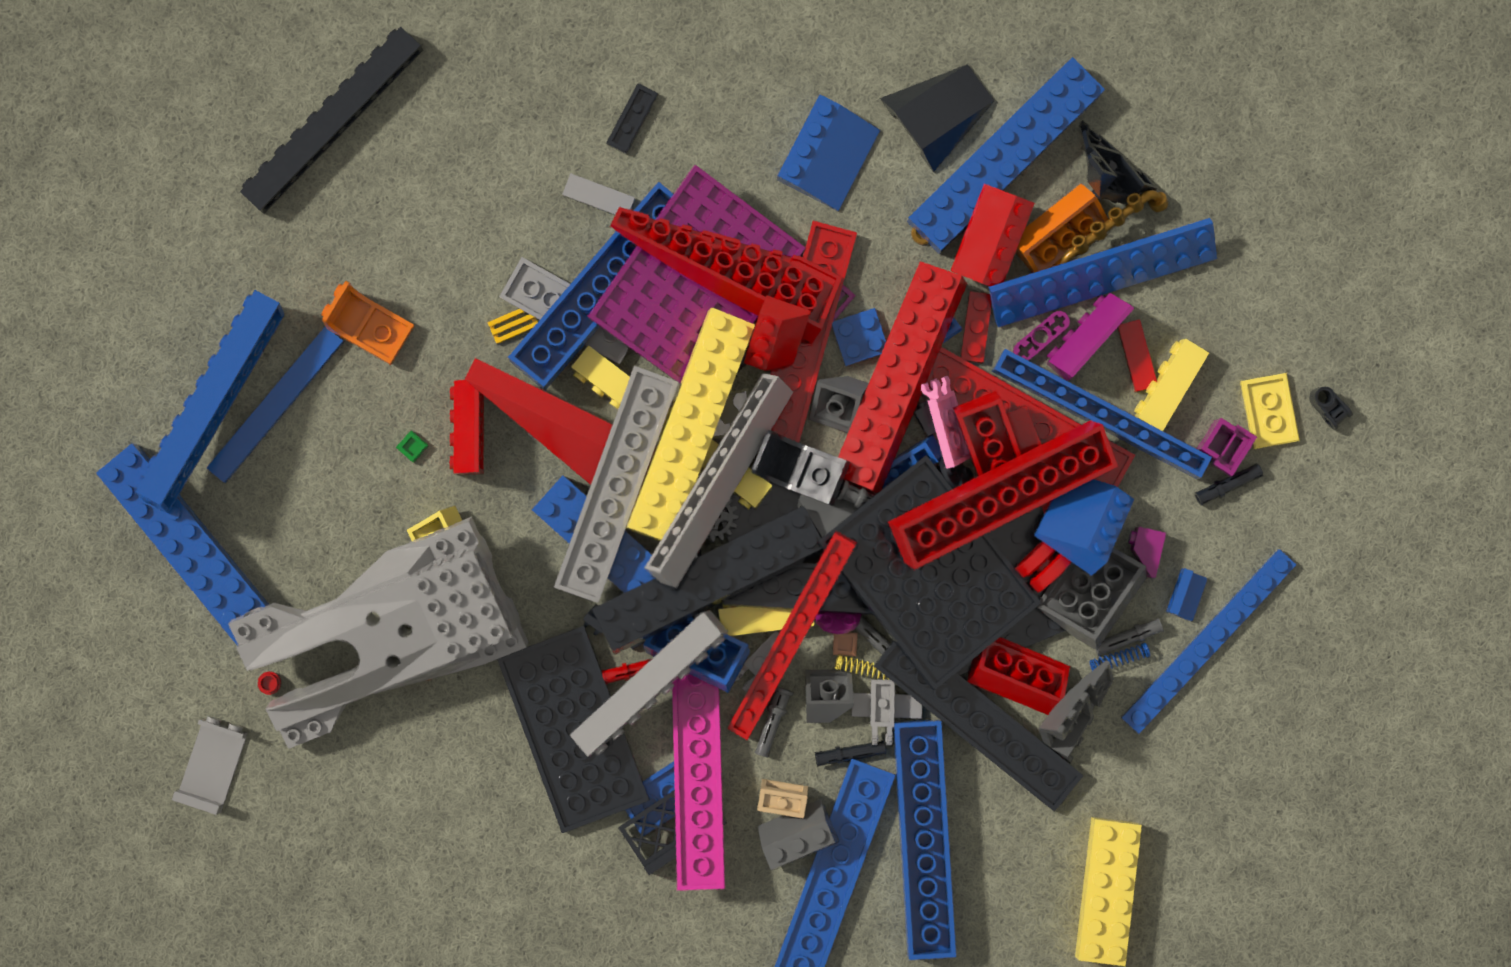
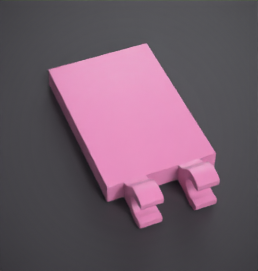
[921,376,970,469]

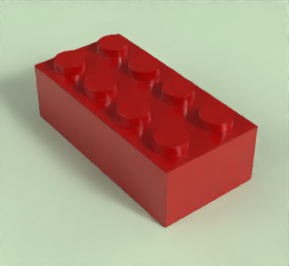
[953,391,1021,477]

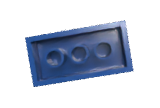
[643,617,750,693]

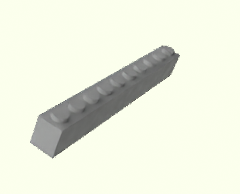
[645,373,793,587]

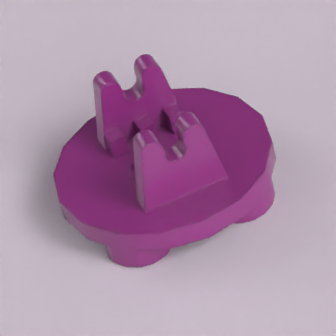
[815,612,861,634]

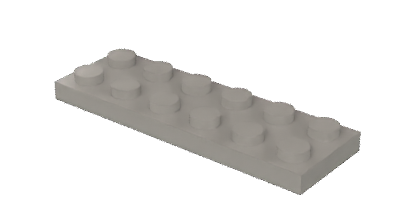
[499,257,630,365]

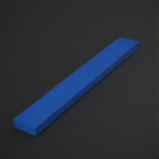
[207,326,344,483]

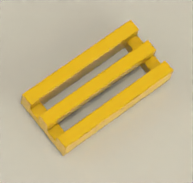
[488,309,538,344]

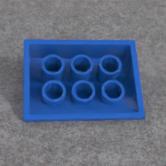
[777,94,880,211]
[1034,479,1134,576]

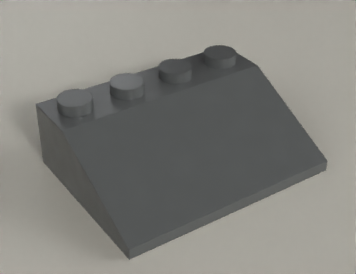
[1036,548,1147,650]

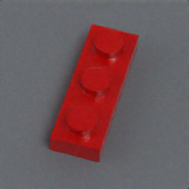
[960,291,992,363]

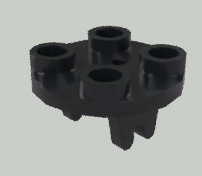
[936,455,974,489]

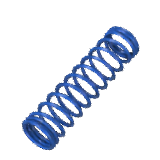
[1089,642,1150,671]

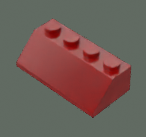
[950,184,1035,286]
[449,380,484,475]
[967,637,1070,715]

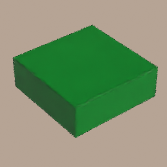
[396,430,429,463]

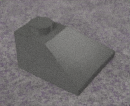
[809,376,869,433]
[805,669,854,723]

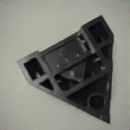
[1080,120,1158,205]

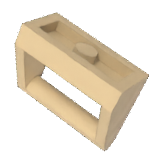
[757,779,808,818]

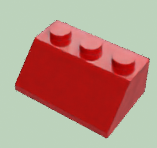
[744,296,811,371]

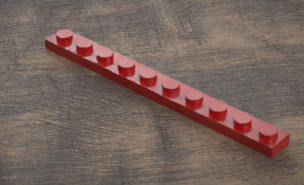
[727,531,857,740]

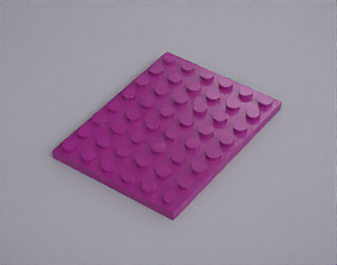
[587,165,805,384]

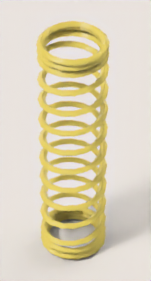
[835,655,890,680]

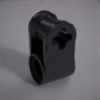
[1309,386,1353,430]

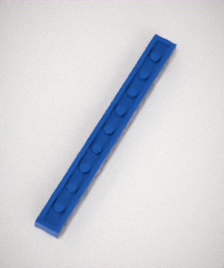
[1121,549,1296,734]

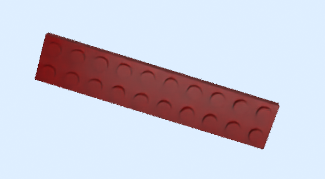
[770,220,857,443]
[926,347,1135,487]

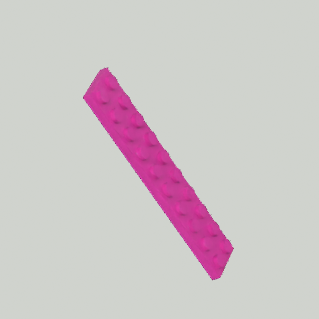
[672,674,725,891]

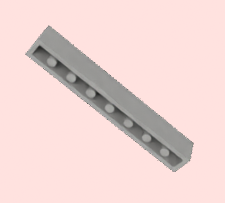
[570,610,728,756]

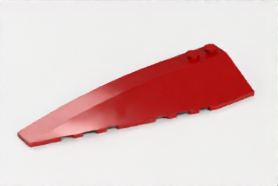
[610,207,842,343]
[465,358,657,510]

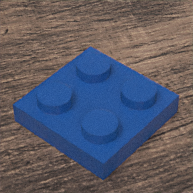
[832,308,886,367]

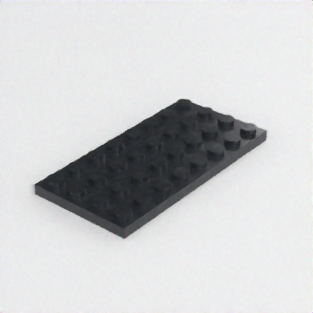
[497,625,650,833]

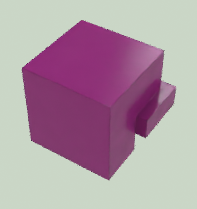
[1196,418,1257,476]

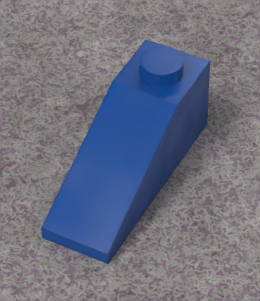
[882,434,942,489]

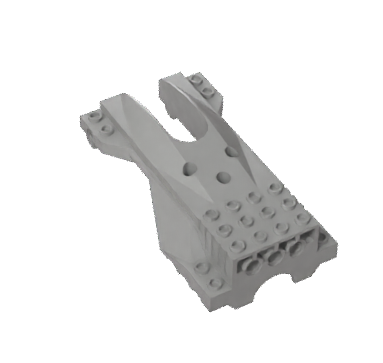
[228,517,528,749]

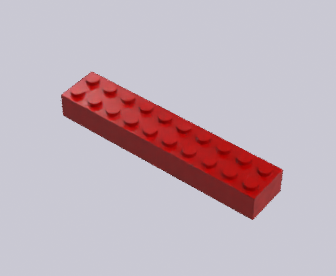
[838,261,968,494]
[888,420,1118,569]

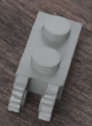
[735,631,779,692]
[870,679,895,745]

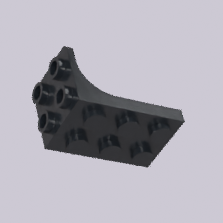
[752,430,850,506]

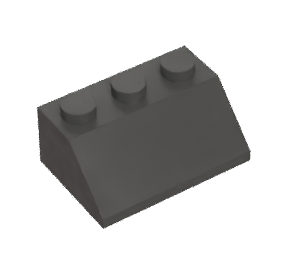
[758,799,840,870]

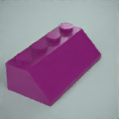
[1046,293,1134,381]

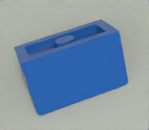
[1166,568,1207,621]

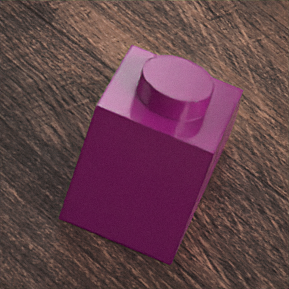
[1128,526,1166,578]

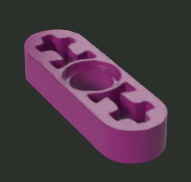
[1013,311,1070,361]

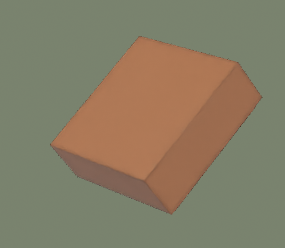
[833,632,857,656]

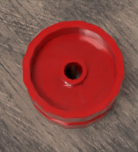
[1015,541,1071,593]

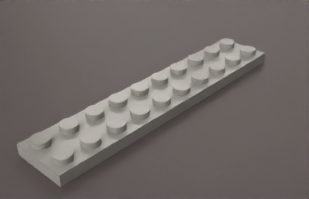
[554,366,678,603]

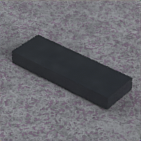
[606,83,658,155]

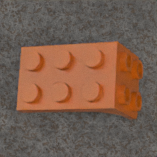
[321,281,415,365]

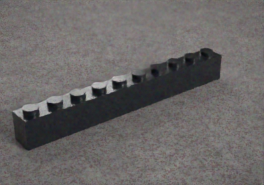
[240,27,423,214]

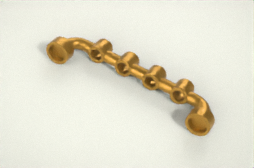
[1060,190,1169,265]

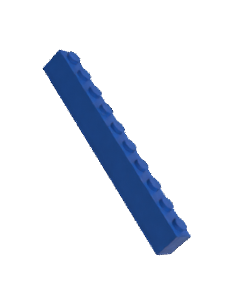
[992,349,1212,479]

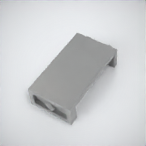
[172,716,248,815]

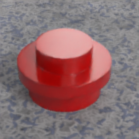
[258,671,281,695]

